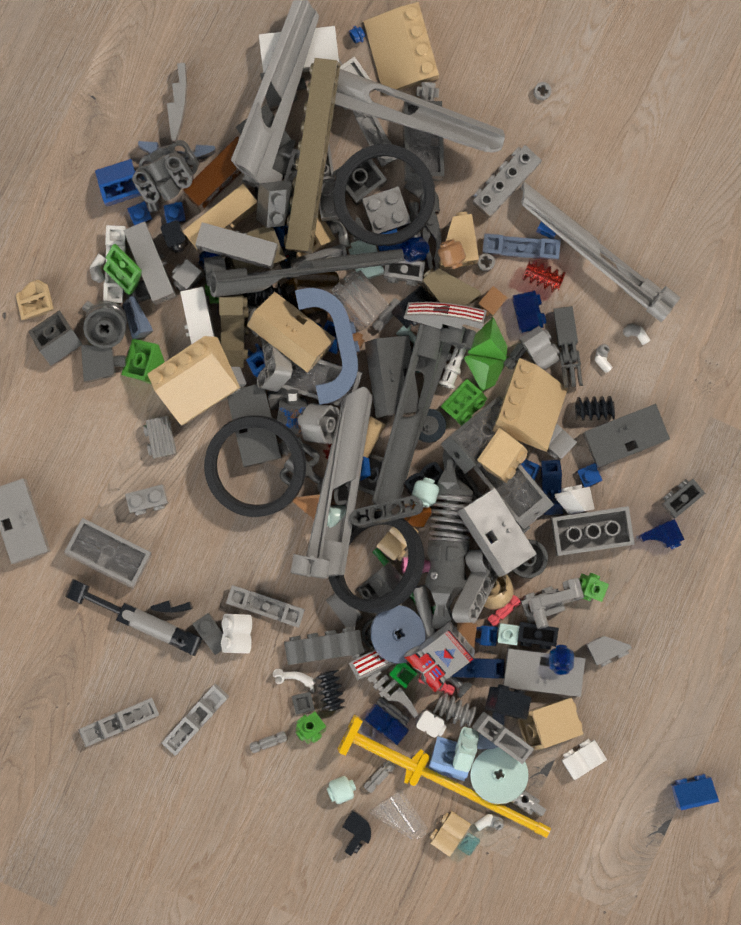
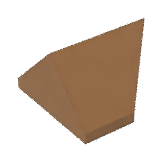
[292,494,320,519]

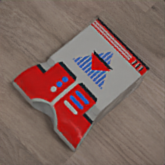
[403,622,475,692]

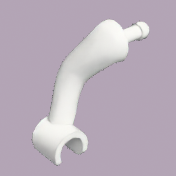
[273,669,316,693]

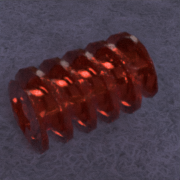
[522,260,566,293]

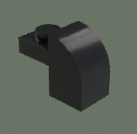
[342,809,371,856]

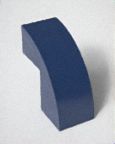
[541,460,563,515]
[451,658,505,679]

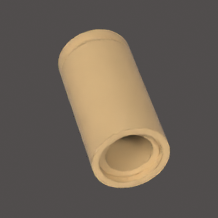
[363,416,386,458]

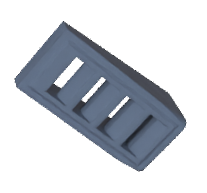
[122,296,153,339]

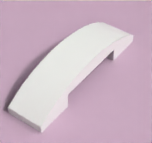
[103,225,126,303]

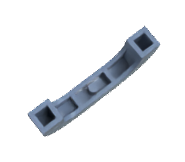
[295,288,360,405]

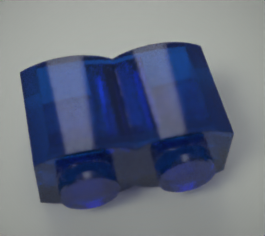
[512,291,546,334]

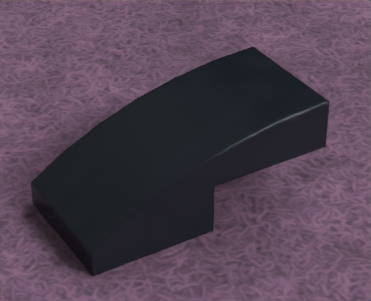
[151,600,193,613]

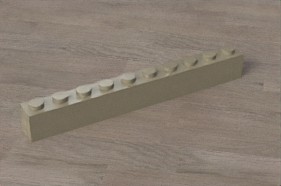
[284,58,341,254]

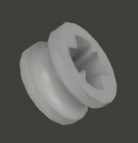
[534,82,551,101]
[478,253,495,271]

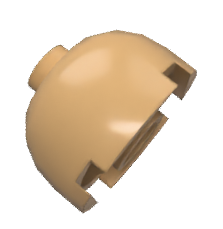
[484,574,514,610]

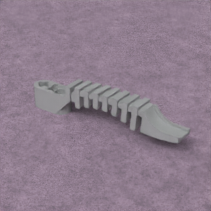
[326,593,418,718]

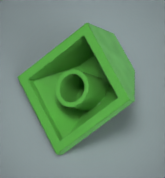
[121,339,165,384]

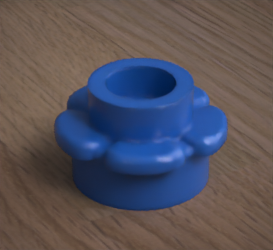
[349,26,365,44]

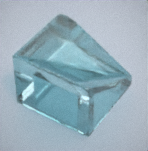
[457,833,480,856]

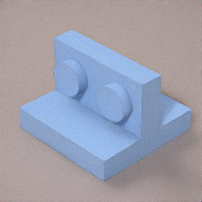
[428,736,469,781]

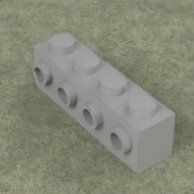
[472,145,542,218]

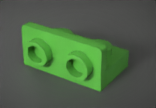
[441,379,487,426]

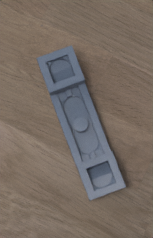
[138,141,216,160]
[483,233,561,259]

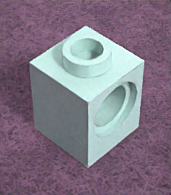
[497,623,520,645]

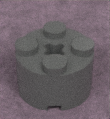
[512,539,548,578]

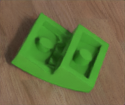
[103,244,142,295]

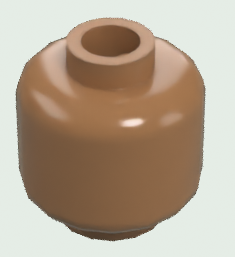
[438,239,466,269]

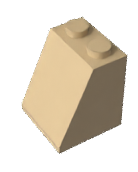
[439,212,479,270]
[517,697,583,750]

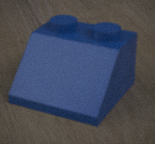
[671,774,719,810]

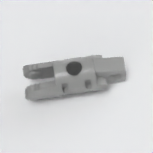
[511,790,546,816]

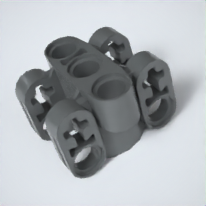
[132,140,199,203]

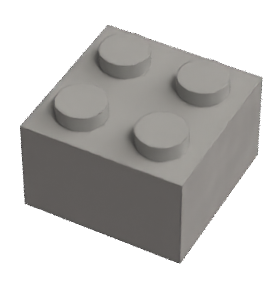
[362,186,411,234]

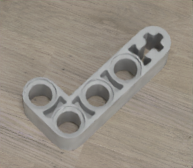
[257,336,292,392]
[452,550,498,623]

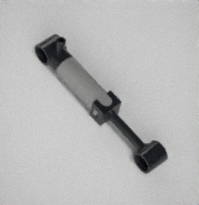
[65,579,203,656]

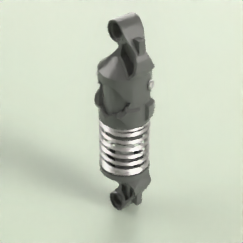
[425,449,473,629]

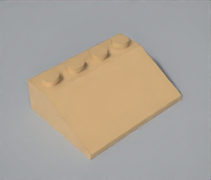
[363,2,439,94]
[147,336,240,425]
[492,358,568,452]

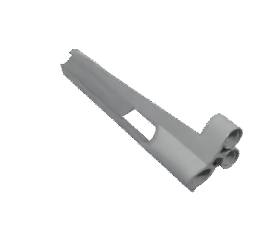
[231,0,319,187]
[335,69,505,153]
[519,182,681,323]
[290,387,373,579]

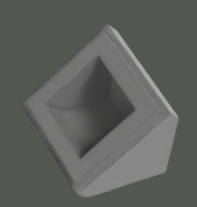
[267,388,287,410]

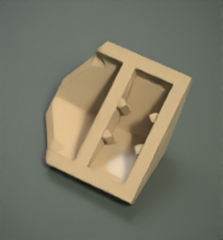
[16,280,54,320]

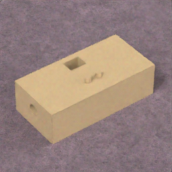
[183,184,257,254]
[247,292,335,373]

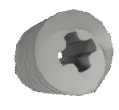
[433,693,476,728]

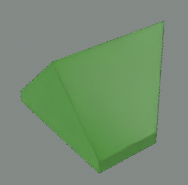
[468,317,508,360]
[464,354,509,391]

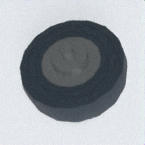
[419,408,446,443]

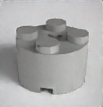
[298,403,339,444]

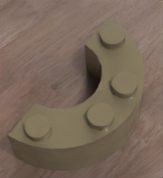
[219,294,249,368]

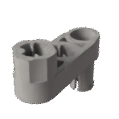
[528,578,584,629]

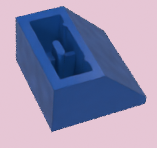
[95,159,142,207]

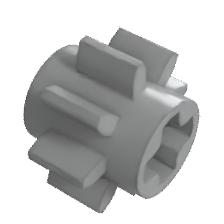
[416,82,439,101]

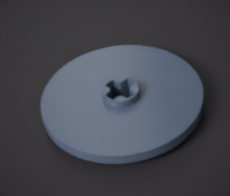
[371,605,425,664]

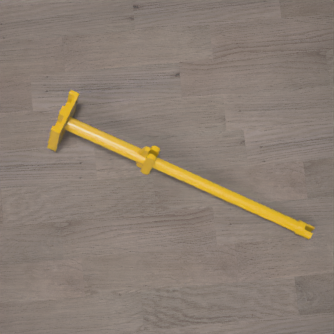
[337,715,551,838]

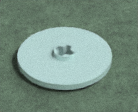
[470,747,529,804]

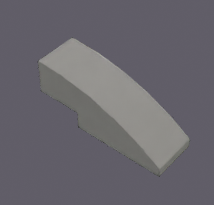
[472,711,534,764]

